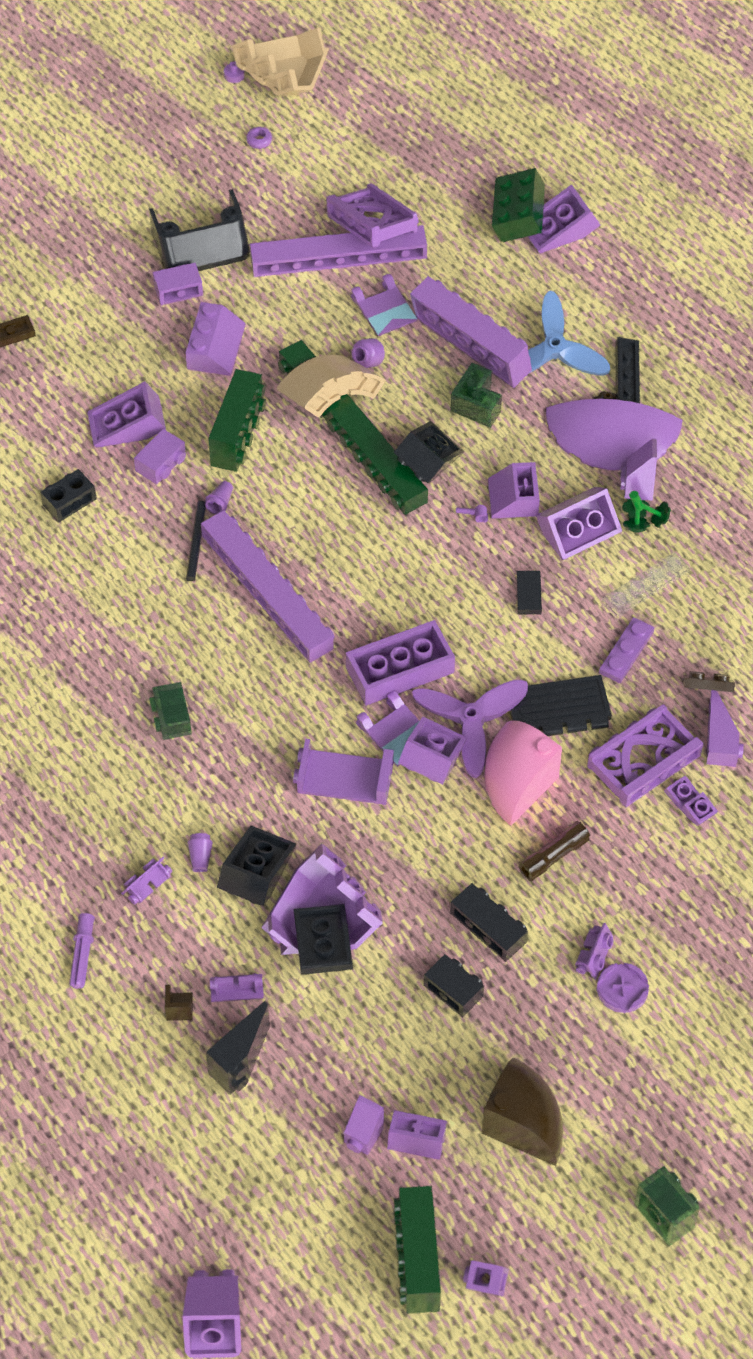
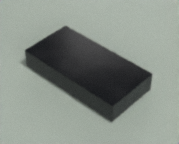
[516,571,542,615]

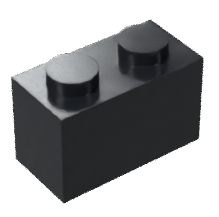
[424,954,484,1018]

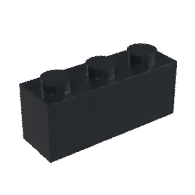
[450,883,528,962]

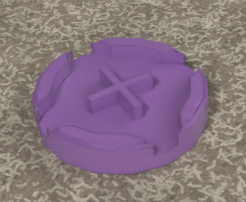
[597,963,649,1013]

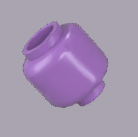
[351,338,385,368]

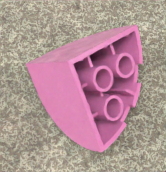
[484,721,562,826]

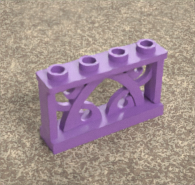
[326,183,418,248]
[587,704,703,808]

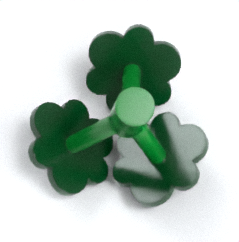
[622,491,671,533]

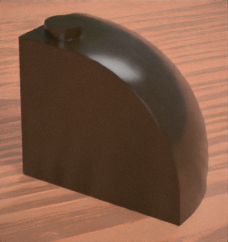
[482,1058,563,1166]

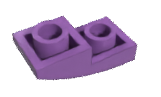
[664,775,718,826]

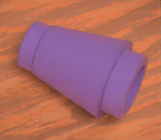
[205,481,233,514]
[187,833,213,872]

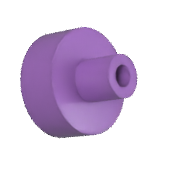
[224,61,245,83]

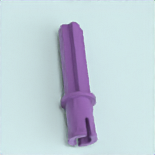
[69,913,95,989]

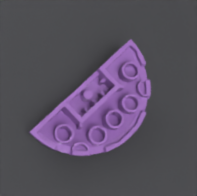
[546,399,683,470]

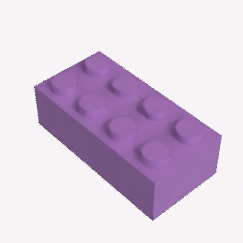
[346,620,455,706]

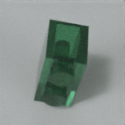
[149,682,192,740]

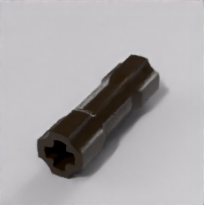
[518,821,590,881]

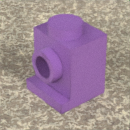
[464,1260,509,1297]

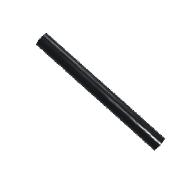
[186,501,206,582]

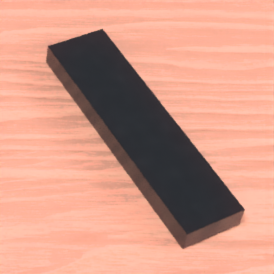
[615,337,640,403]

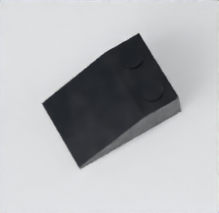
[394,421,464,483]
[217,825,297,907]
[206,1001,270,1095]

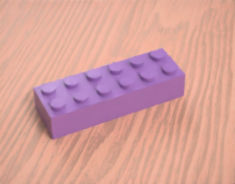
[410,276,532,388]

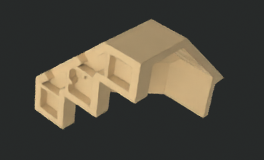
[232,28,329,96]

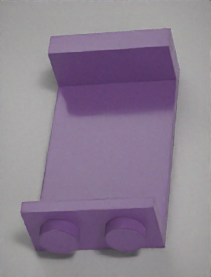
[293,739,394,805]

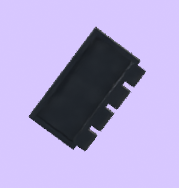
[510,675,612,736]

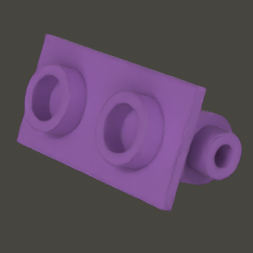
[121,857,172,905]
[575,923,614,980]
[210,973,264,1002]

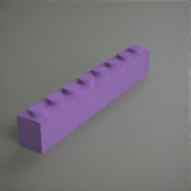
[250,225,427,277]
[201,510,335,663]

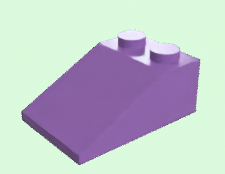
[528,184,600,253]
[87,382,166,448]

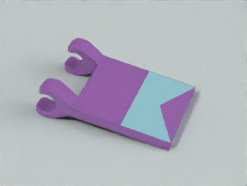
[351,274,417,337]
[356,691,419,767]

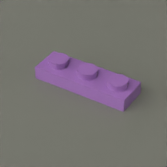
[599,617,655,684]

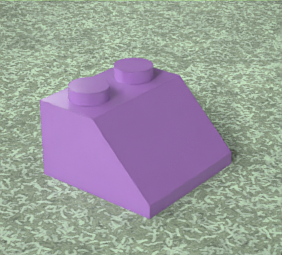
[620,439,657,501]
[398,717,467,785]

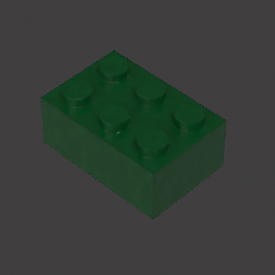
[492,168,545,242]

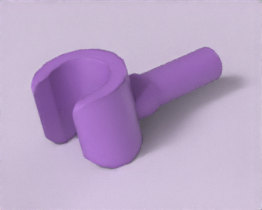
[456,505,488,522]

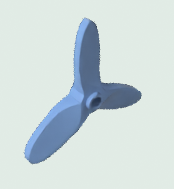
[528,291,610,376]

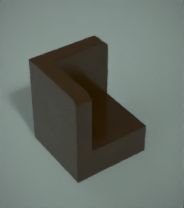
[165,984,193,1021]

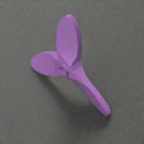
[412,680,528,778]

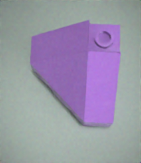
[261,843,383,955]

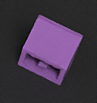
[488,462,540,519]

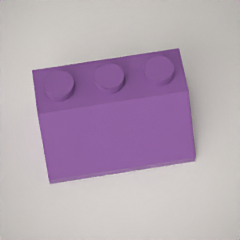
[186,302,246,376]
[536,487,622,560]

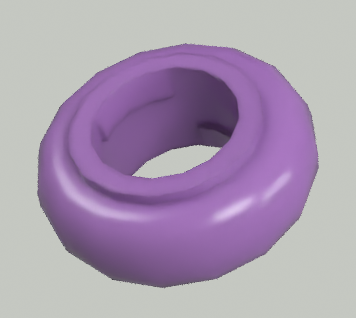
[246,127,272,149]

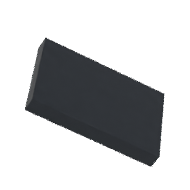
[293,904,353,975]

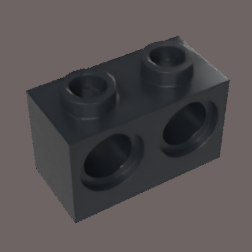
[40,469,97,523]

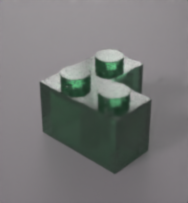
[450,363,502,428]

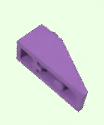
[706,690,744,767]

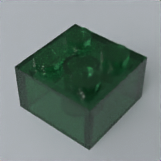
[634,1166,700,1247]

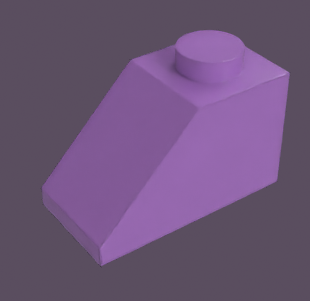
[344,1095,384,1155]

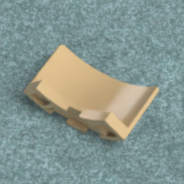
[277,355,386,418]

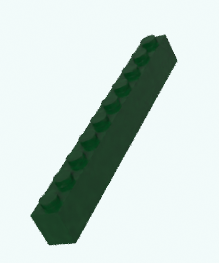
[278,340,428,515]

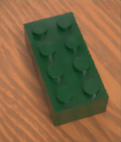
[208,369,266,472]
[393,1186,441,1314]

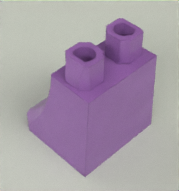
[183,1270,241,1358]

